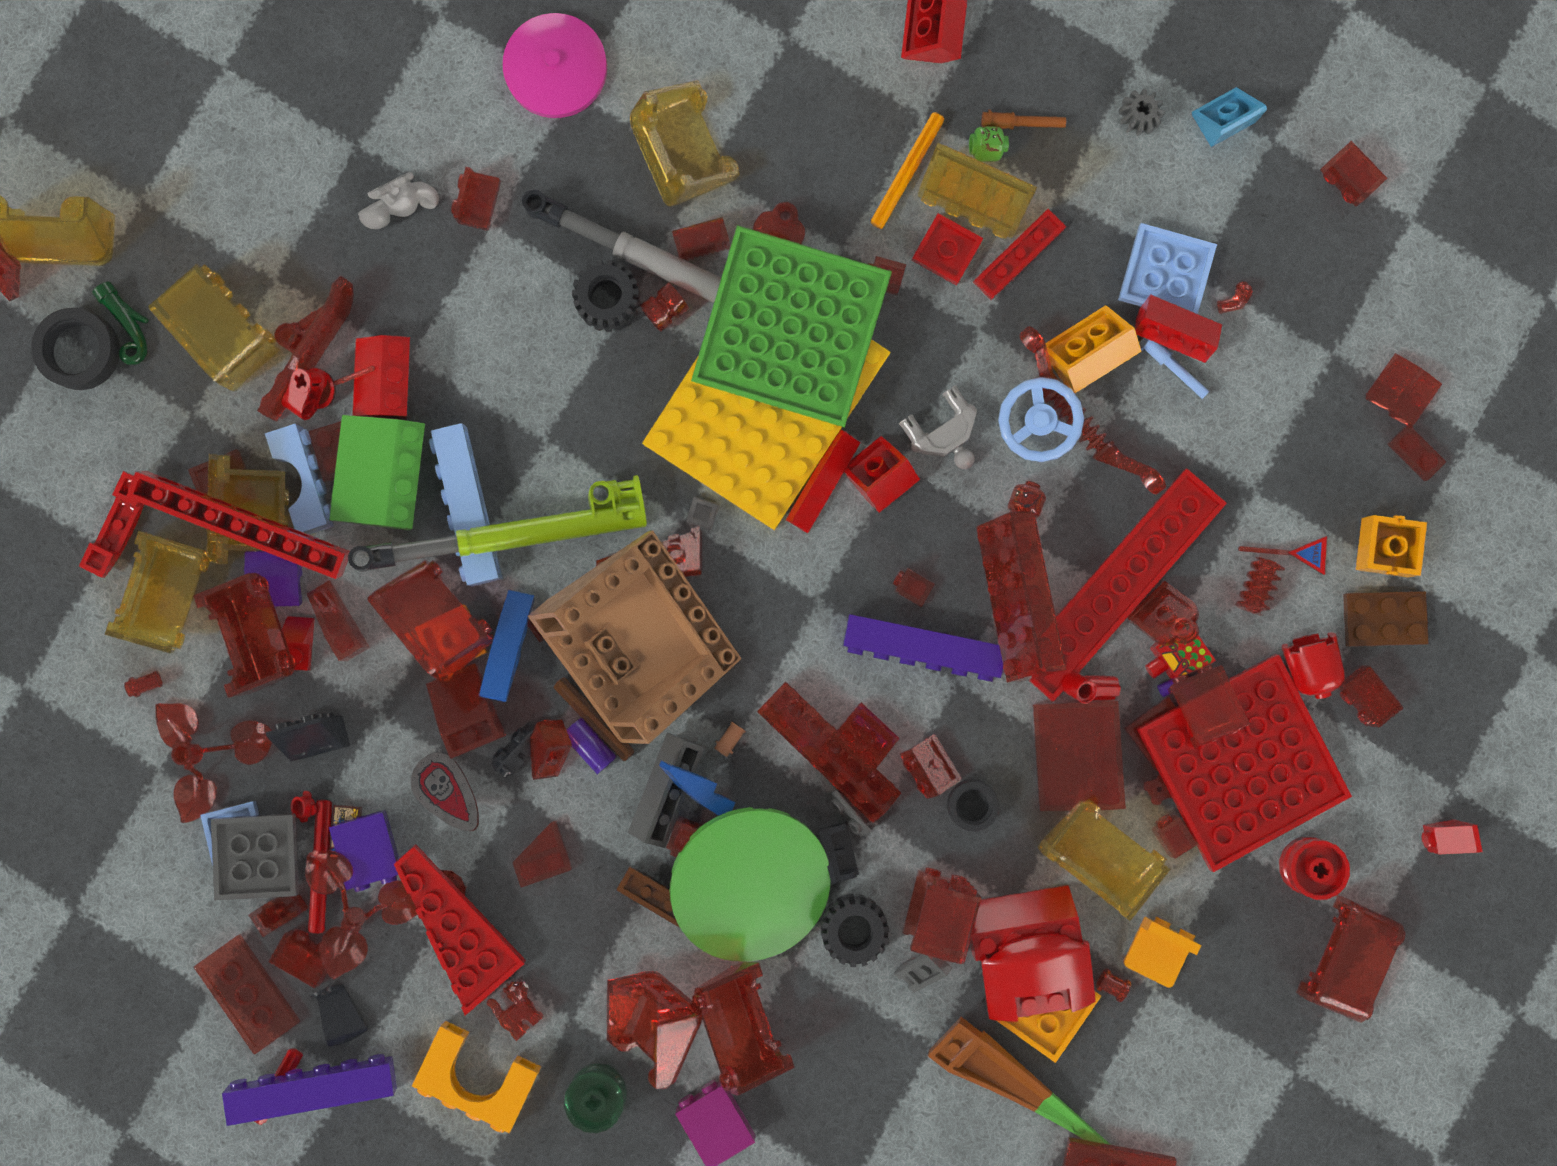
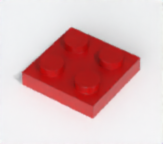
[911,213,983,286]

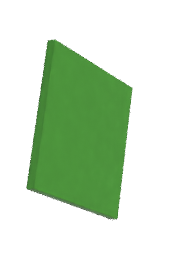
[691,225,892,428]

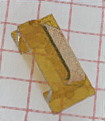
[207,453,289,564]

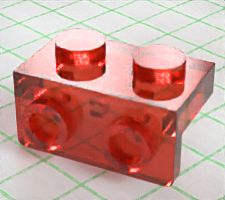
[451,167,501,231]

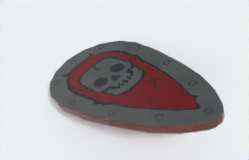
[411,753,479,831]

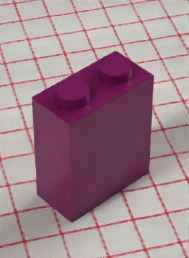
[675,1079,756,1166]

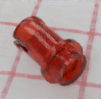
[124,671,163,698]

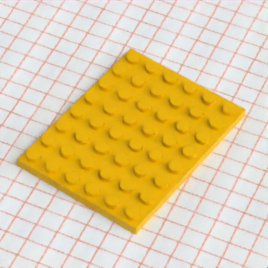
[642,339,891,530]

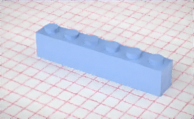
[429,423,503,586]

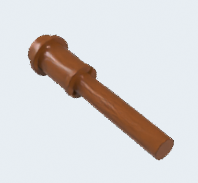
[981,109,1066,130]

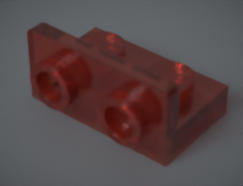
[900,733,962,799]

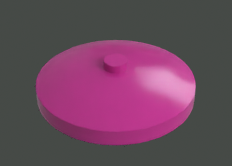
[503,13,607,118]

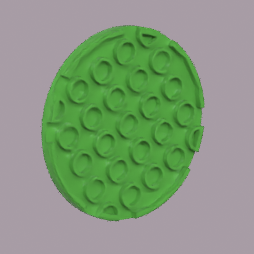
[669,807,831,962]

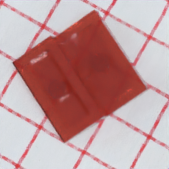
[1365,353,1442,428]

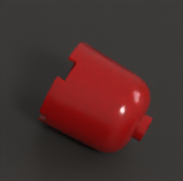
[1282,632,1345,699]

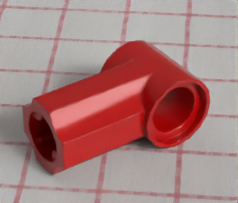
[1063,672,1121,704]

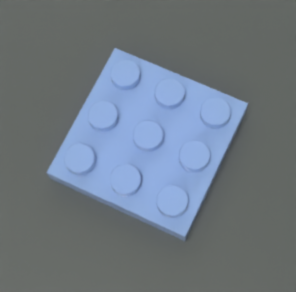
[1118,223,1217,314]

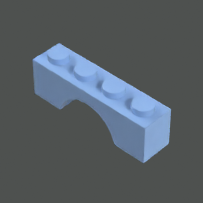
[265,424,334,534]

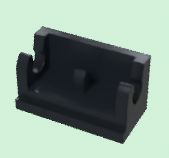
[818,822,859,884]

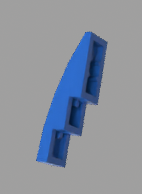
[479,590,535,702]
[659,760,736,816]

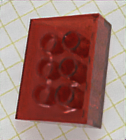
[1033,700,1126,811]

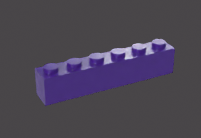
[842,615,1007,682]
[222,1054,397,1126]

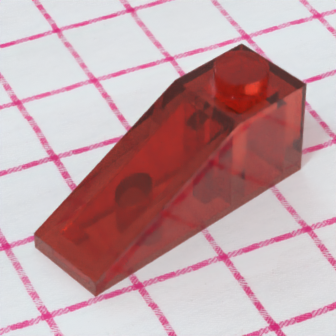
[307,580,370,661]

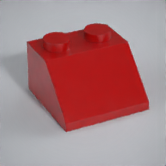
[843,436,920,513]

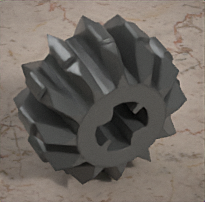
[1118,88,1165,136]

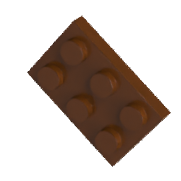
[1343,591,1429,646]

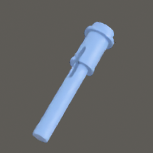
[1139,338,1209,399]

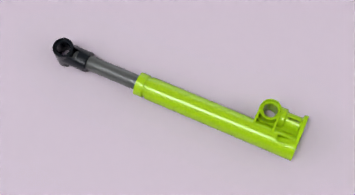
[348,475,647,572]

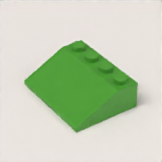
[329,415,425,531]

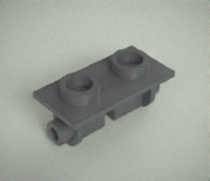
[826,783,878,837]

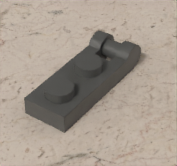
[894,949,952,993]

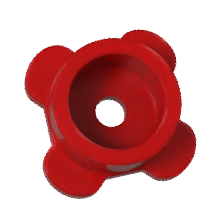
[291,791,317,822]

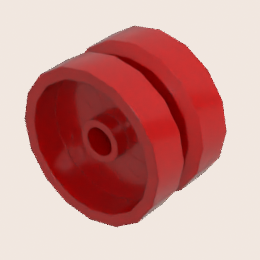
[1279,837,1350,900]

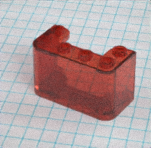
[902,867,982,964]

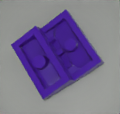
[244,550,302,607]

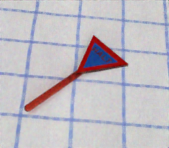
[1238,536,1327,575]

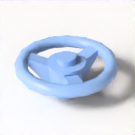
[998,377,1084,462]

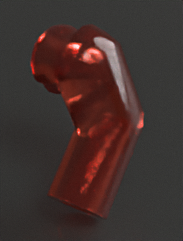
[1217,281,1252,314]

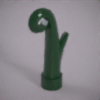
[92,281,149,365]

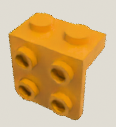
[1124,916,1202,988]

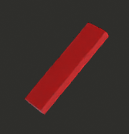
[973,209,1066,300]
[786,429,860,534]

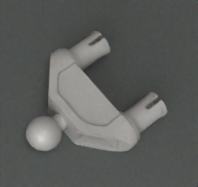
[899,385,977,469]

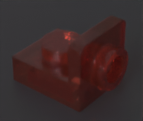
[892,567,935,607]

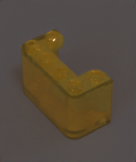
[148,263,280,391]

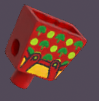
[1145,618,1216,679]

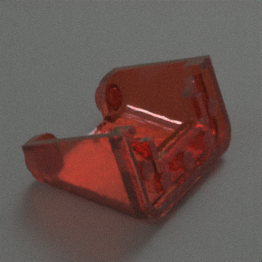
[367,560,494,682]
[193,573,296,698]
[1296,895,1406,1023]
[692,962,795,1096]
[607,971,702,1089]

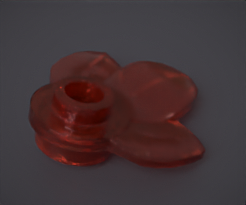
[753,202,805,244]

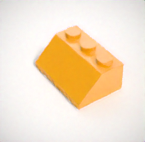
[1040,305,1141,393]

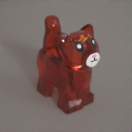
[487,981,544,1041]

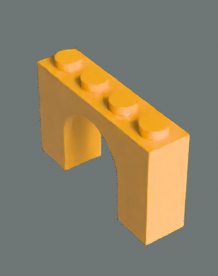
[412,1021,541,1133]

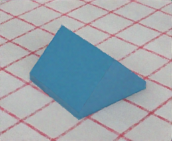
[1192,87,1267,147]

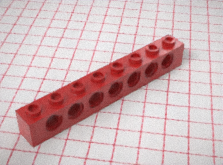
[126,471,350,579]

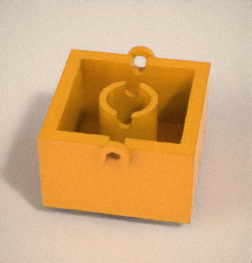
[1356,515,1427,577]

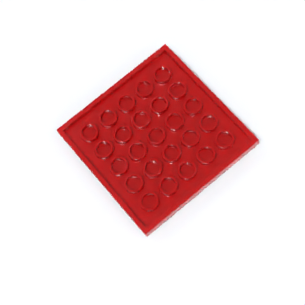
[1136,654,1352,872]

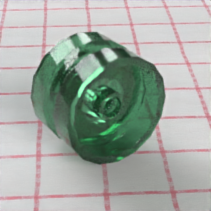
[564,1063,627,1133]

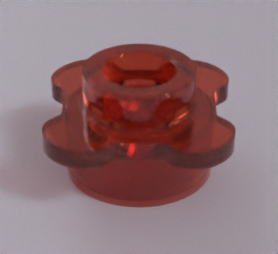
[1144,774,1172,805]

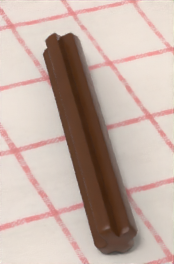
[554,677,635,761]

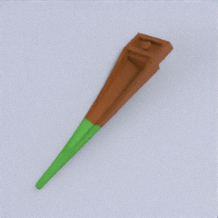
[928,1017,1119,1159]

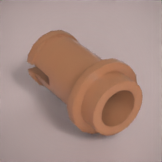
[714,722,746,757]

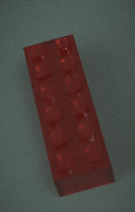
[976,511,1066,683]

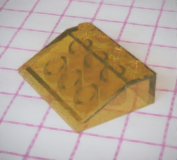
[917,143,1037,239]

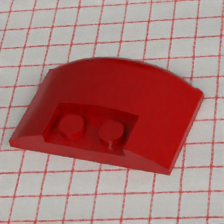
[981,934,1096,1022]

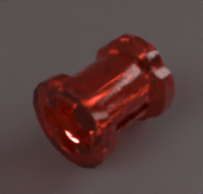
[1095,968,1131,1003]

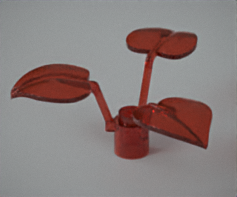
[156,703,272,823]
[305,850,417,979]

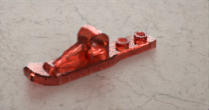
[257,276,354,422]

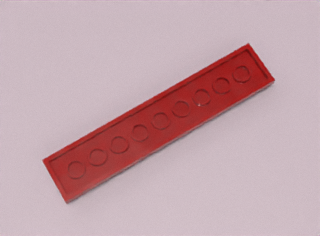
[1012,468,1227,702]

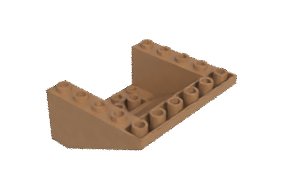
[528,530,741,744]

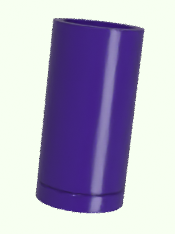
[562,717,617,775]

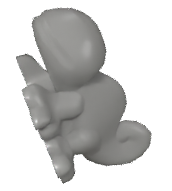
[358,171,439,229]

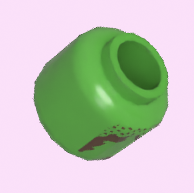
[969,126,1009,162]

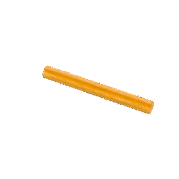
[871,112,944,229]

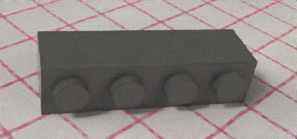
[628,732,704,848]

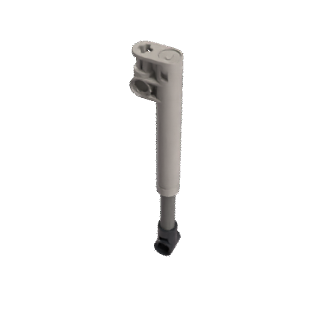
[522,189,721,303]

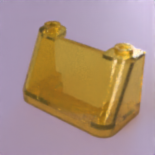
[630,80,740,207]
[0,195,115,266]
[104,531,210,653]
[1038,799,1171,921]

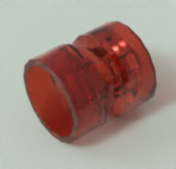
[640,282,689,332]

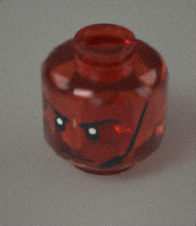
[1007,481,1046,522]

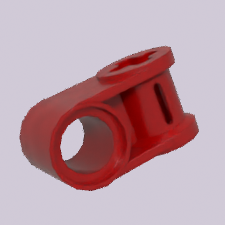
[281,368,327,420]

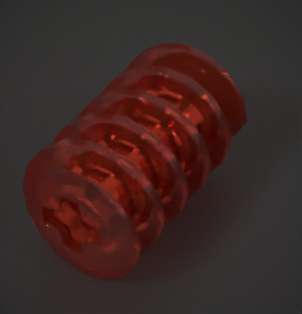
[1235,557,1286,616]

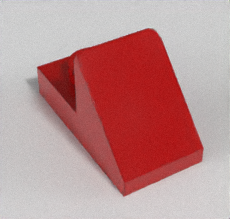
[277,616,315,671]

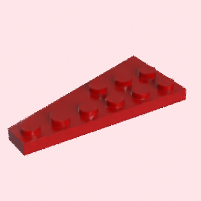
[394,844,526,1016]

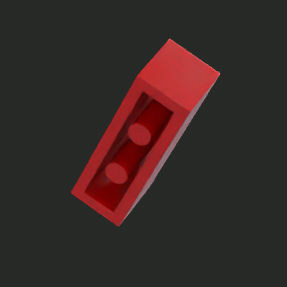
[1135,294,1222,363]

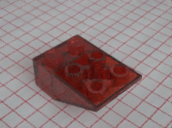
[426,663,506,759]

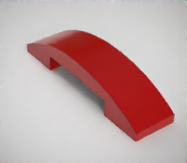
[79,471,144,578]

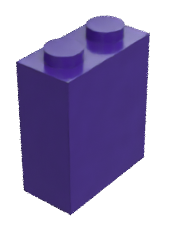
[329,809,399,892]

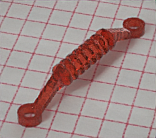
[1019,326,1166,495]

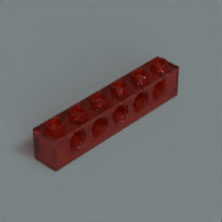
[757,681,901,823]

